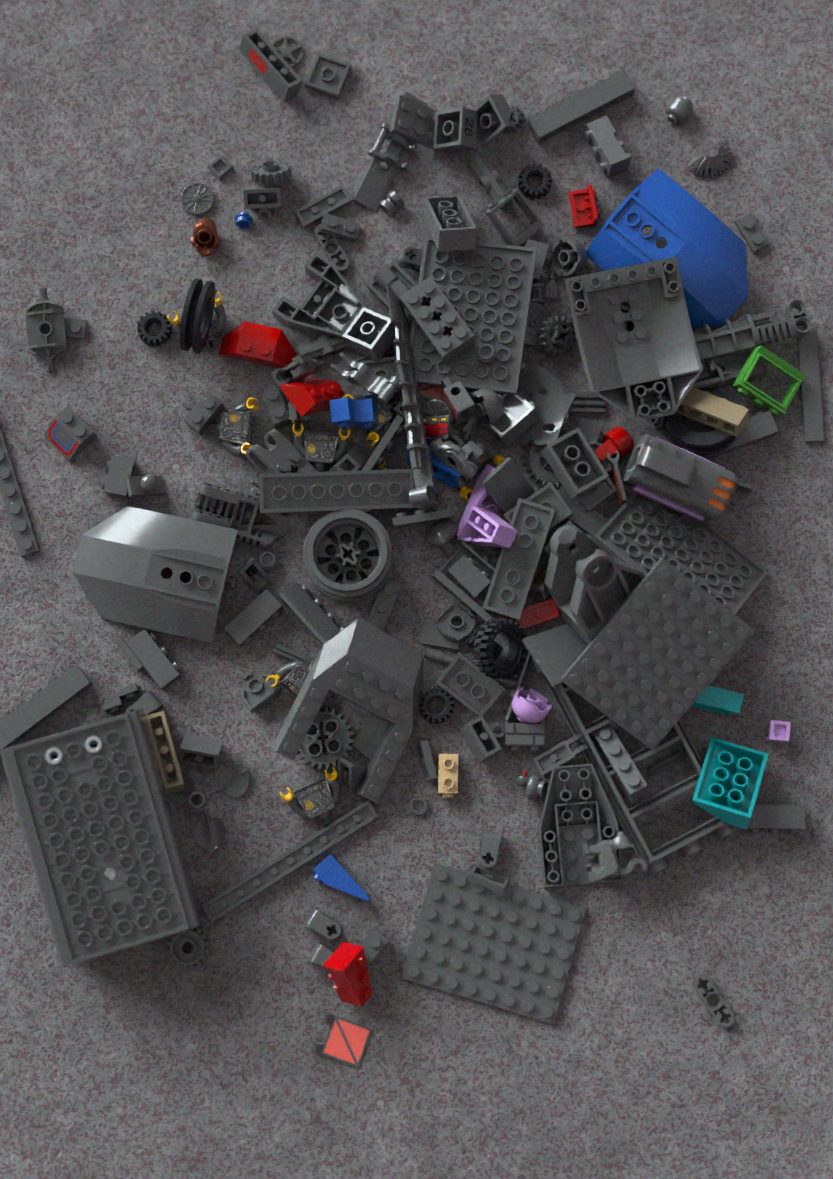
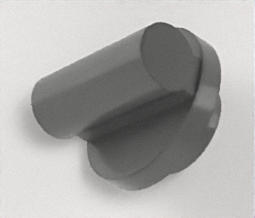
[649,416,665,430]

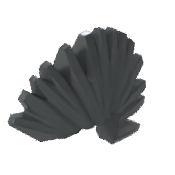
[686,140,732,179]

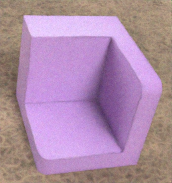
[766,720,791,743]

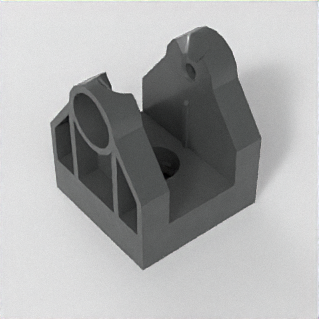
[544,525,645,644]

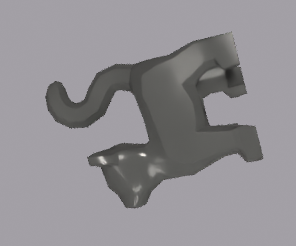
[271,355,325,387]
[582,831,649,882]

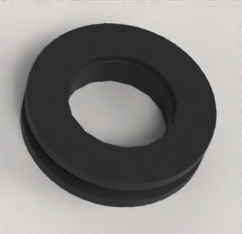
[180,278,215,354]
[666,388,737,456]

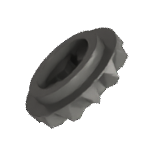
[502,104,524,134]

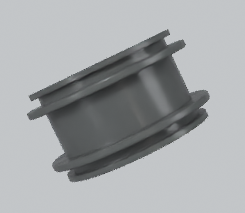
[303,509,393,602]

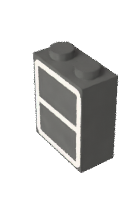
[478,390,540,447]

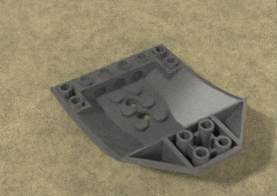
[564,257,703,422]
[73,506,238,643]

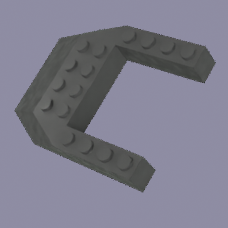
[270,618,424,803]

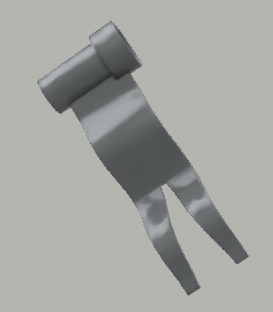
[330,352,401,405]

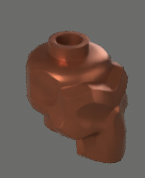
[191,218,221,257]

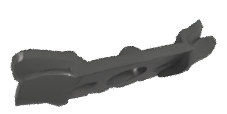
[429,438,478,480]

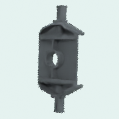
[25,288,68,372]

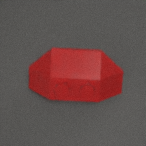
[219,321,296,369]

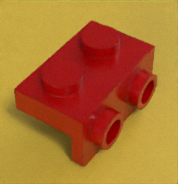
[568,184,600,229]

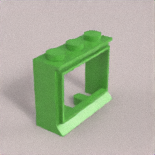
[732,345,807,417]

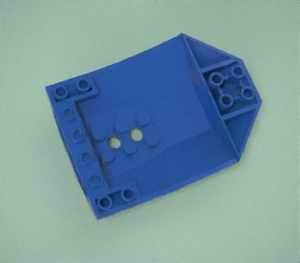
[586,168,749,328]

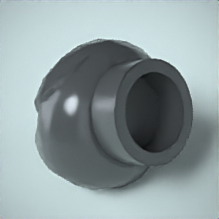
[516,771,548,800]

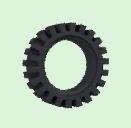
[473,618,528,680]

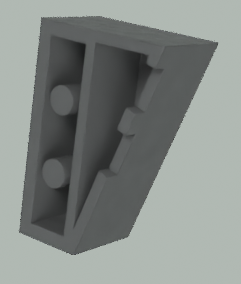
[584,116,632,178]

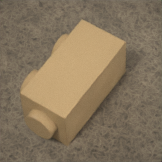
[438,754,458,798]

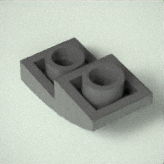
[102,683,140,714]

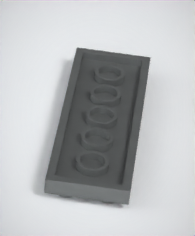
[483,498,556,620]

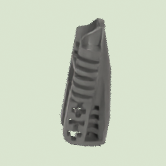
[191,481,290,549]

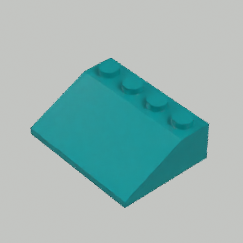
[692,737,769,830]

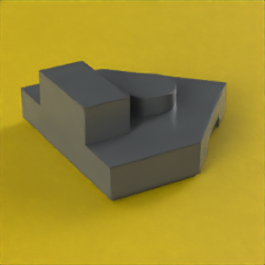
[240,671,283,713]

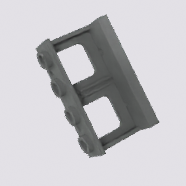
[432,541,502,624]

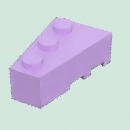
[457,505,518,548]

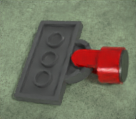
[540,426,634,513]

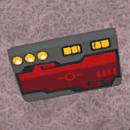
[423,416,453,439]

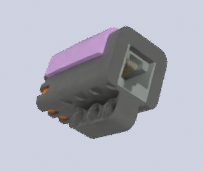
[621,434,739,521]

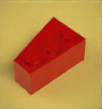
[322,942,372,1007]

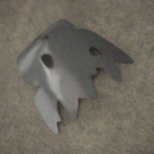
[493,359,575,445]

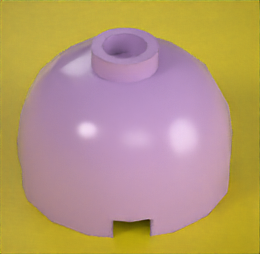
[512,686,552,723]

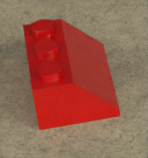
[280,378,345,417]

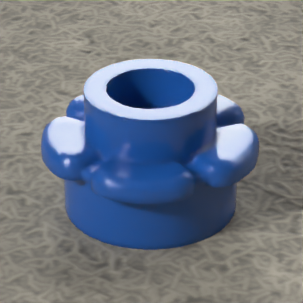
[235,212,253,229]

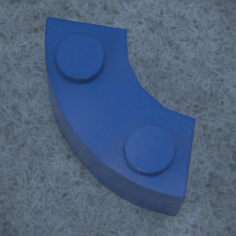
[329,397,379,430]

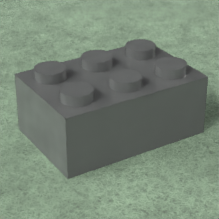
[542,427,609,500]

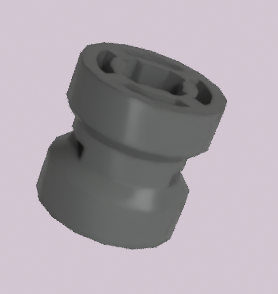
[378,191,404,217]

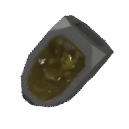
[528,568,549,602]

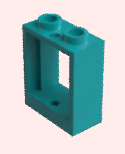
[691,685,744,717]

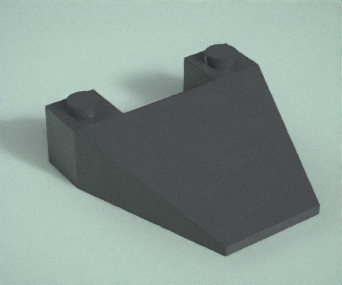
[272,251,366,337]

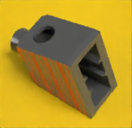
[441,377,475,425]

